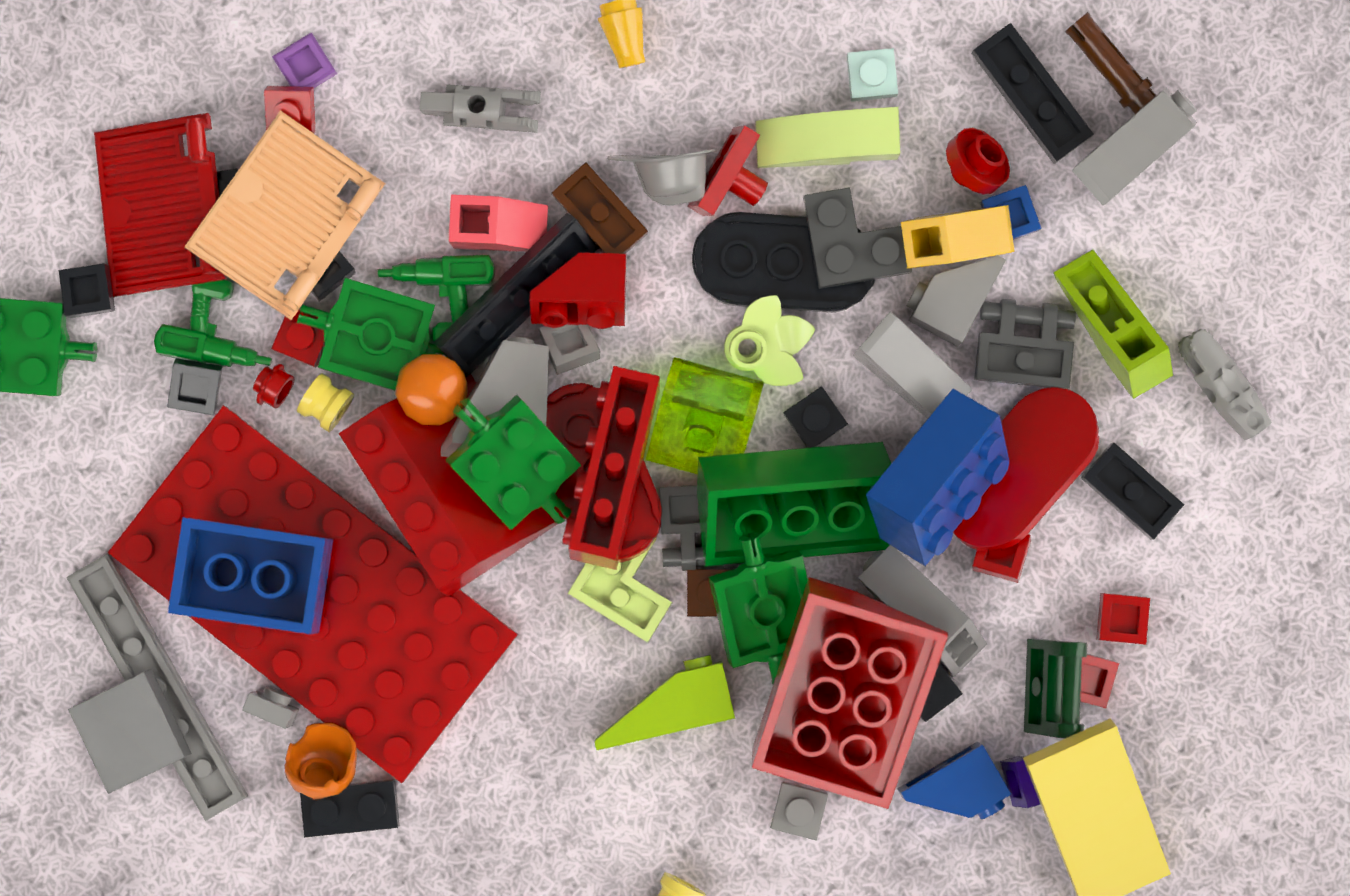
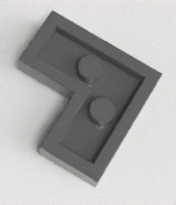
[803,187,912,289]

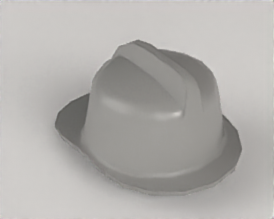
[607,149,717,206]

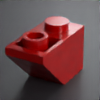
[530,253,626,329]

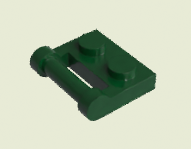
[1024,639,1087,739]

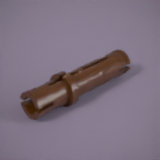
[1065,12,1157,114]

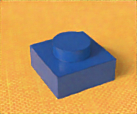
[980,185,1042,240]

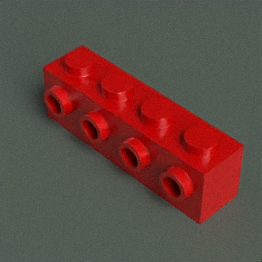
[562,366,660,570]

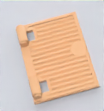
[184,110,385,320]

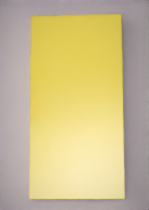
[1023,718,1171,896]

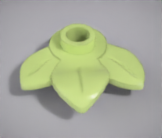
[724,295,815,386]

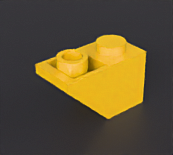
[901,205,1015,269]

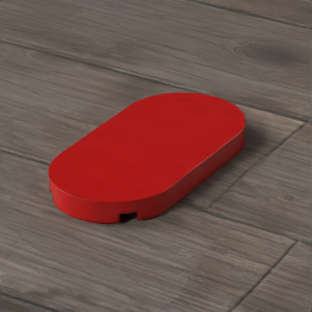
[546,383,662,562]
[953,387,1100,551]

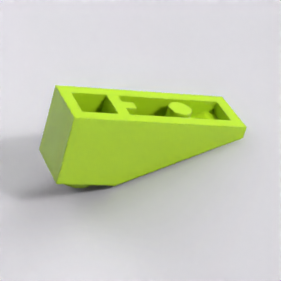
[1053,250,1173,399]
[594,655,735,751]

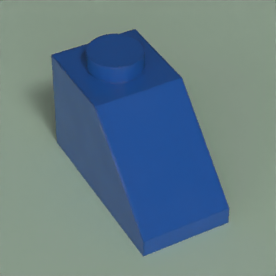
[897,742,1011,820]

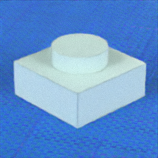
[847,48,898,102]

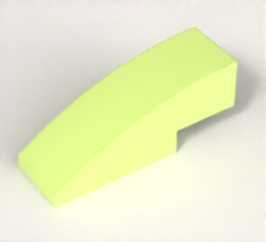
[756,107,901,168]

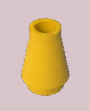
[597,0,646,69]

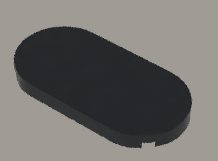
[692,212,875,313]

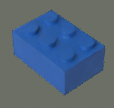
[866,388,1010,567]
[168,518,333,634]

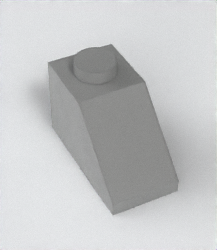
[906,256,1006,347]

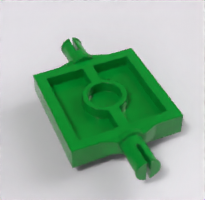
[297,278,445,391]
[0,298,97,396]
[446,394,581,530]
[708,532,808,685]

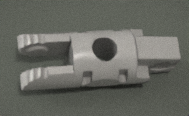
[419,84,541,133]
[1177,329,1272,440]

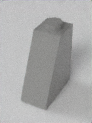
[1072,87,1197,206]
[853,312,972,419]
[441,337,549,457]
[858,545,987,677]

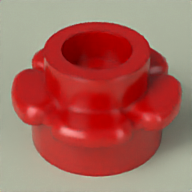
[253,364,295,409]

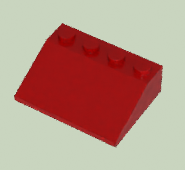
[338,374,566,597]
[752,577,949,809]

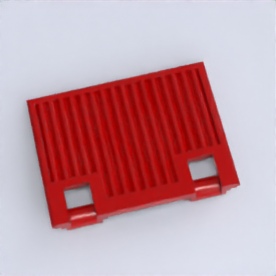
[94,113,228,297]

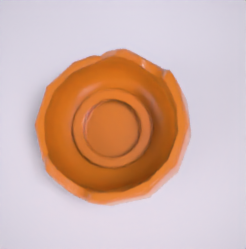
[395,354,467,425]
[284,723,357,799]

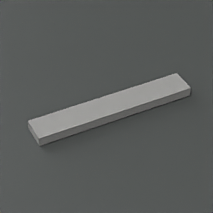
[66,554,248,821]

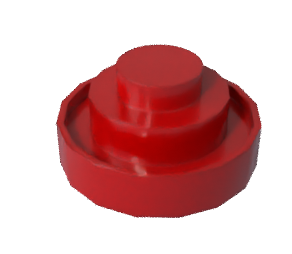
[946,128,1010,195]

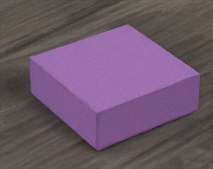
[272,33,337,88]

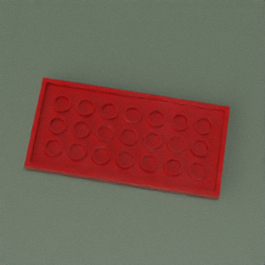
[107,405,518,783]

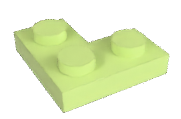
[567,538,673,642]

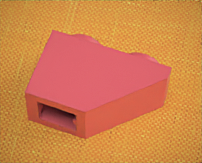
[449,194,548,252]

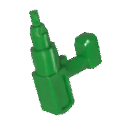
[378,255,495,341]
[154,280,272,367]

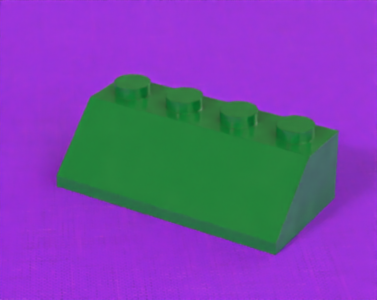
[697,442,892,566]

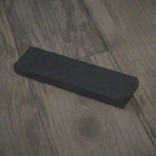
[433,213,599,378]

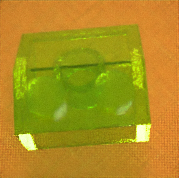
[646,357,764,475]

